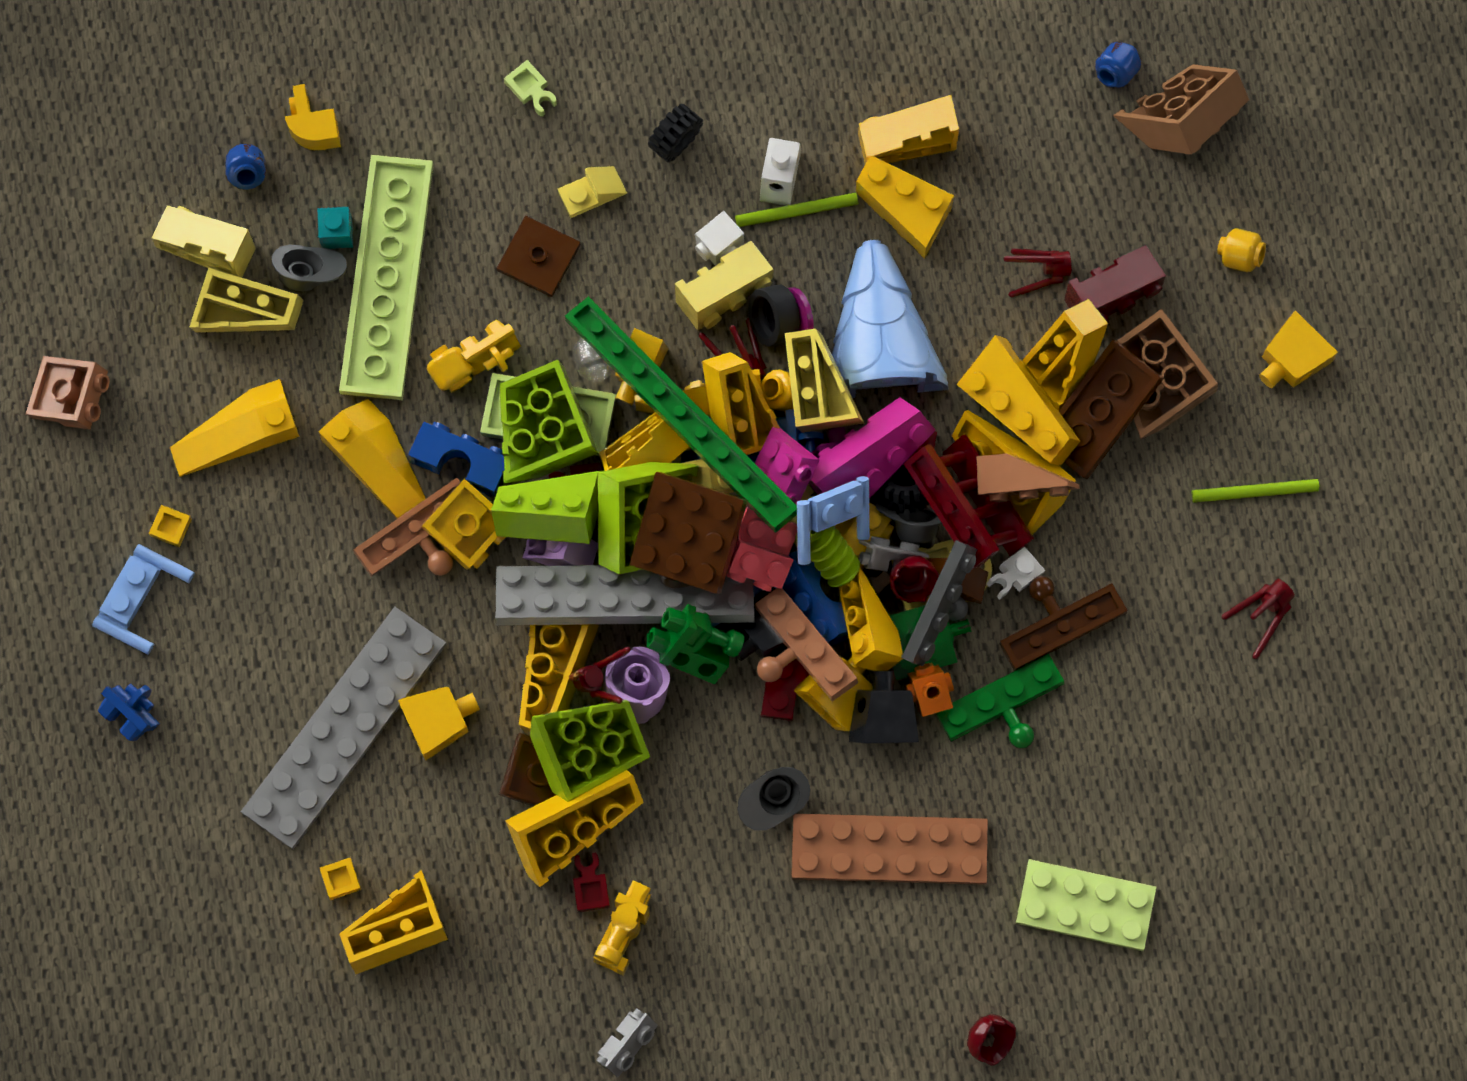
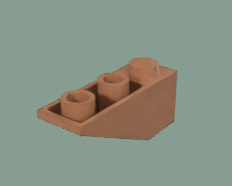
[976,454,1080,502]

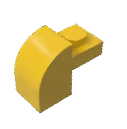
[285,84,341,150]

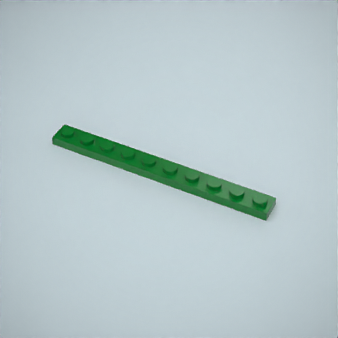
[565,296,797,533]

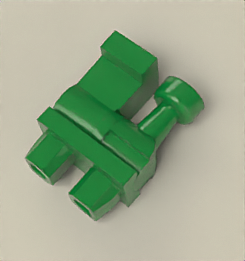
[647,604,744,684]

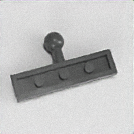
[901,540,978,666]

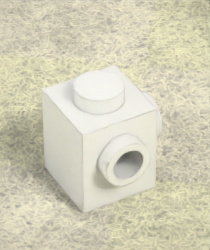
[695,211,744,266]

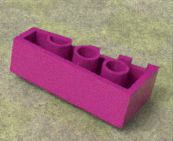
[808,397,936,521]

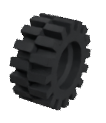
[648,104,703,163]
[878,459,930,513]

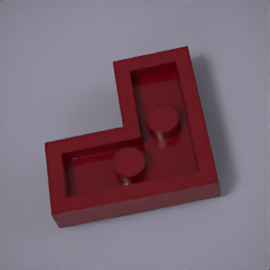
[761,659,810,721]

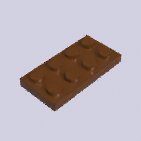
[1059,339,1164,479]

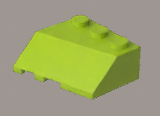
[500,360,598,483]
[598,462,699,574]
[491,470,605,544]
[530,700,650,802]

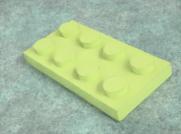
[480,373,616,456]
[1015,859,1156,951]

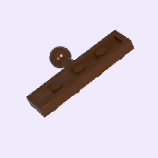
[999,576,1128,671]

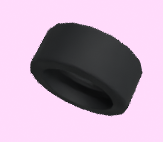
[748,284,800,347]

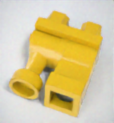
[593,880,651,976]

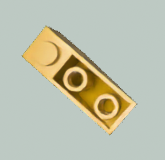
[838,569,903,671]

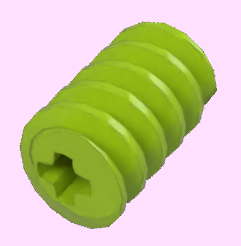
[795,525,860,587]

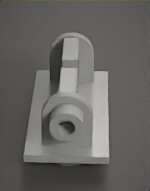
[859,536,929,571]
[596,1008,658,1077]

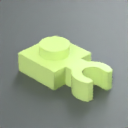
[504,60,557,116]

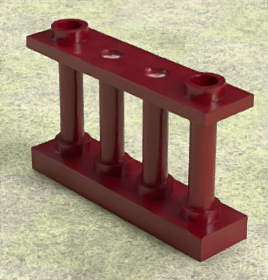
[904,434,1034,569]

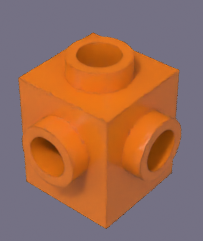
[905,663,954,717]

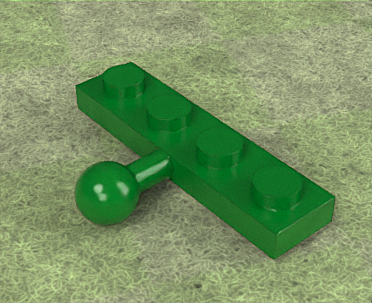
[936,654,1064,749]

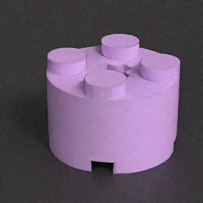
[602,646,670,724]

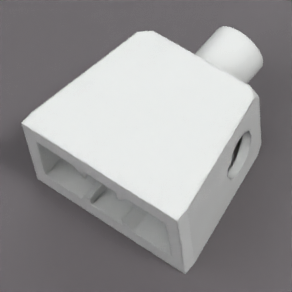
[760,138,801,206]

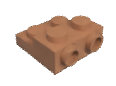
[26,356,110,430]

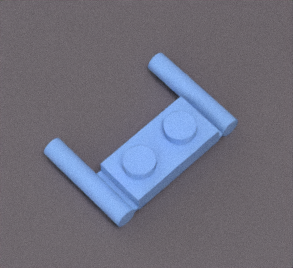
[797,476,870,565]
[92,544,195,655]

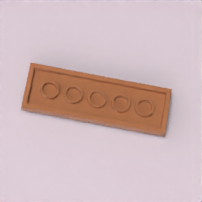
[792,814,988,885]

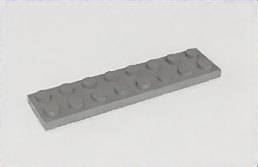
[495,565,754,626]
[240,607,447,850]

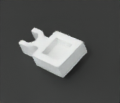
[986,547,1045,600]

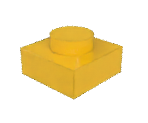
[149,505,192,547]
[320,858,361,900]

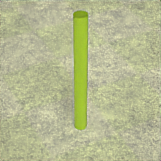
[735,192,859,227]
[1191,479,1319,503]

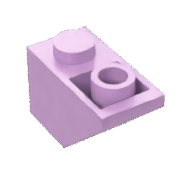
[522,539,598,566]

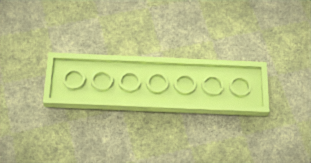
[339,155,433,400]

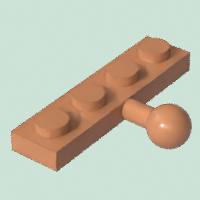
[353,478,461,577]
[755,588,858,702]

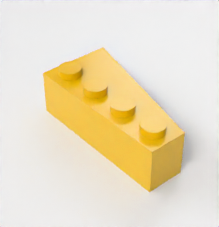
[957,335,1080,466]
[519,624,599,736]
[505,770,644,887]

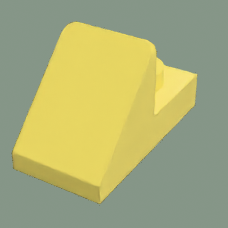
[558,166,627,218]

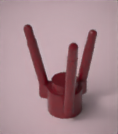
[1003,248,1072,298]
[699,318,767,379]
[1221,579,1295,659]
[569,647,631,704]

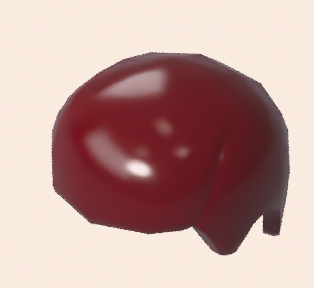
[889,556,939,603]
[967,1014,1016,1066]

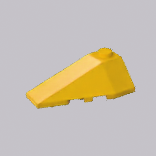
[318,399,426,519]

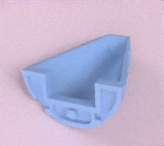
[832,240,949,398]

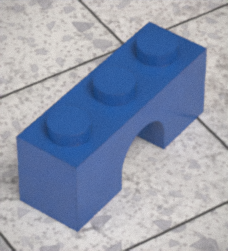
[408,422,504,498]
[782,551,849,646]

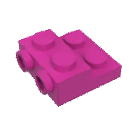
[755,427,820,505]

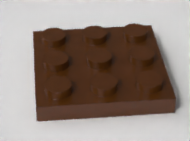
[629,472,748,594]

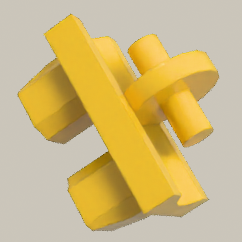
[460,320,521,376]

